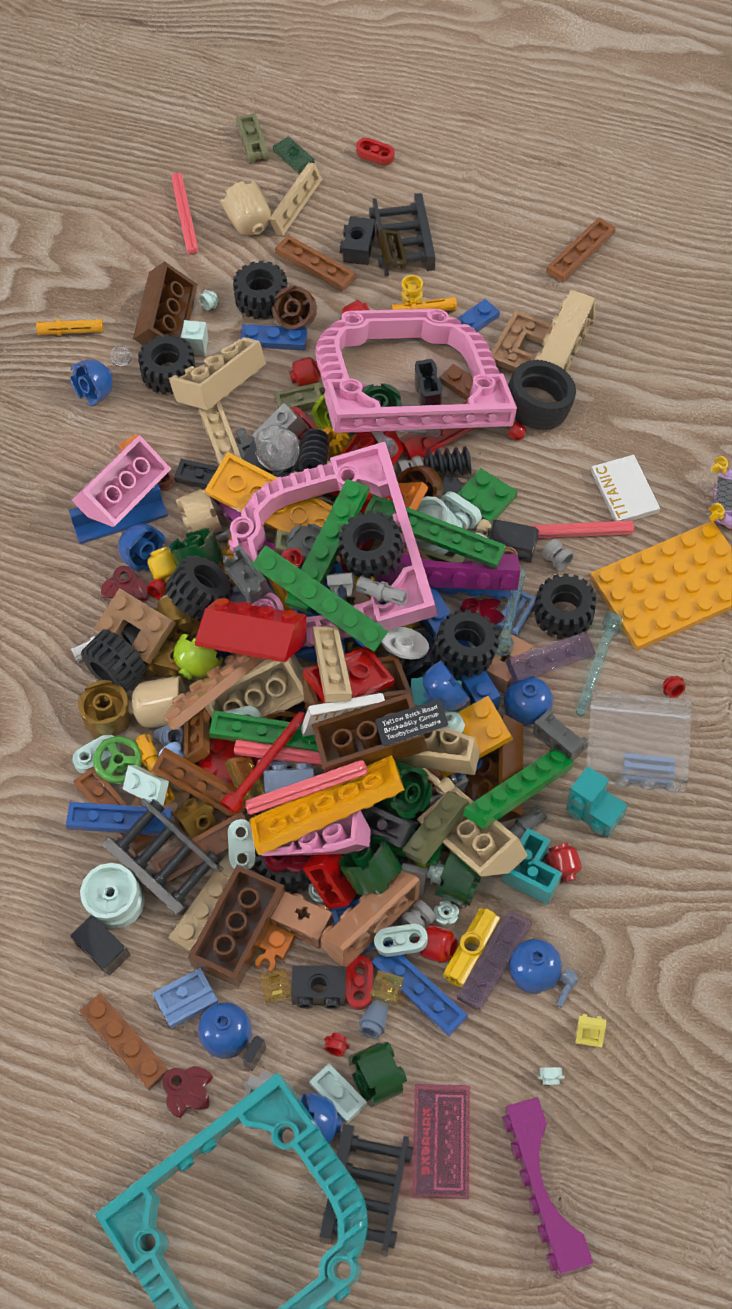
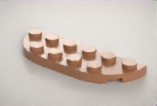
[164,653,265,730]

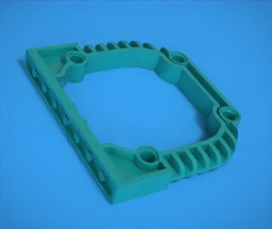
[94,1073,368,1309]

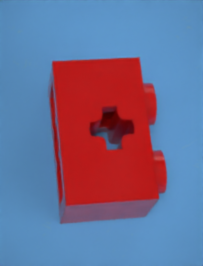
[303,854,357,909]

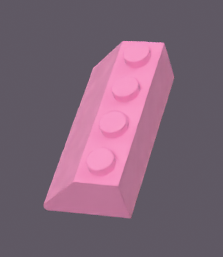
[72,435,171,527]

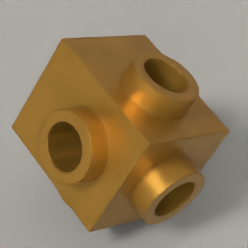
[172,797,218,839]

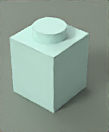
[181,320,208,356]

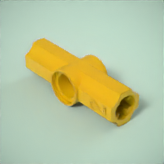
[443,908,500,987]

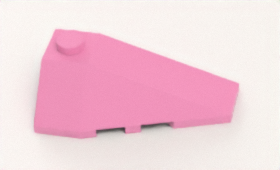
[261,810,371,856]

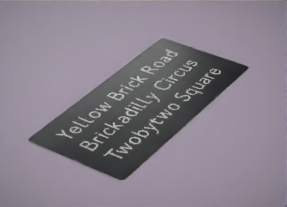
[376,699,449,747]

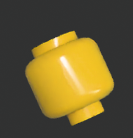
[147,547,177,583]

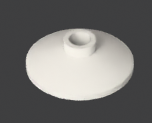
[381,627,429,659]

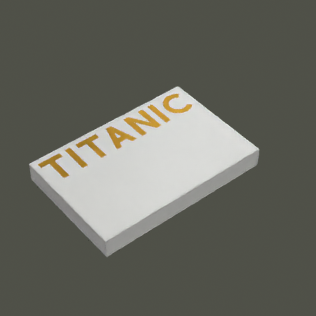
[591,455,660,521]
[301,693,385,737]

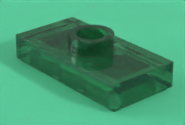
[273,136,315,174]

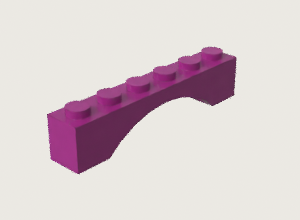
[374,553,521,591]
[502,1097,593,1278]

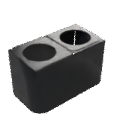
[489,520,539,562]
[70,915,131,976]

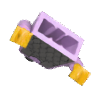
[708,456,732,529]

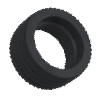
[508,360,576,430]

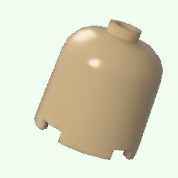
[220,181,271,236]
[128,676,186,728]

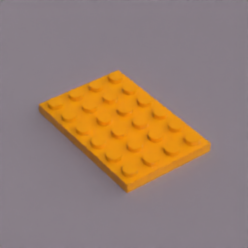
[590,521,732,651]

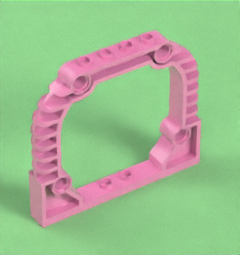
[315,309,517,433]
[229,442,438,647]

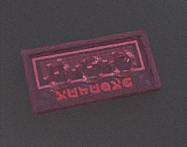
[412,1084,470,1199]

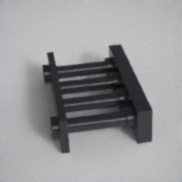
[369,193,435,277]
[102,798,224,915]
[320,1124,414,1256]

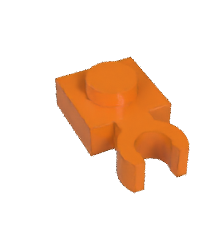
[255,924,295,975]

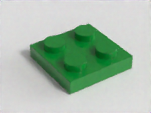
[457,468,518,524]

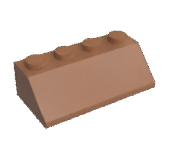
[321,871,420,967]

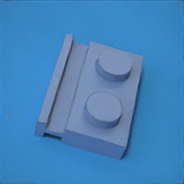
[153,968,218,1029]

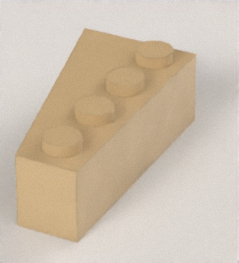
[535,290,595,372]
[169,337,266,410]
[397,727,480,775]

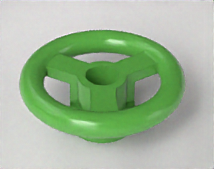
[93,736,143,783]

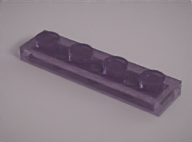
[505,632,596,683]
[457,909,532,1012]

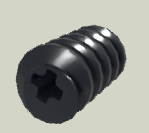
[297,428,330,472]
[424,446,472,477]

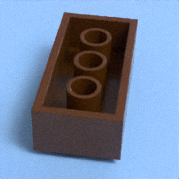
[312,693,429,773]
[188,864,285,988]

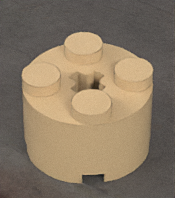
[175,488,223,534]

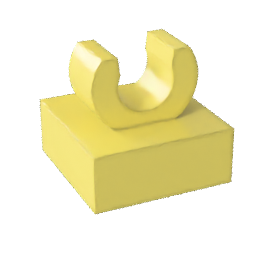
[575,1014,606,1047]

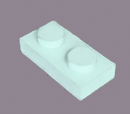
[123,765,169,805]
[309,1063,367,1124]

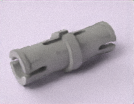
[356,576,408,607]

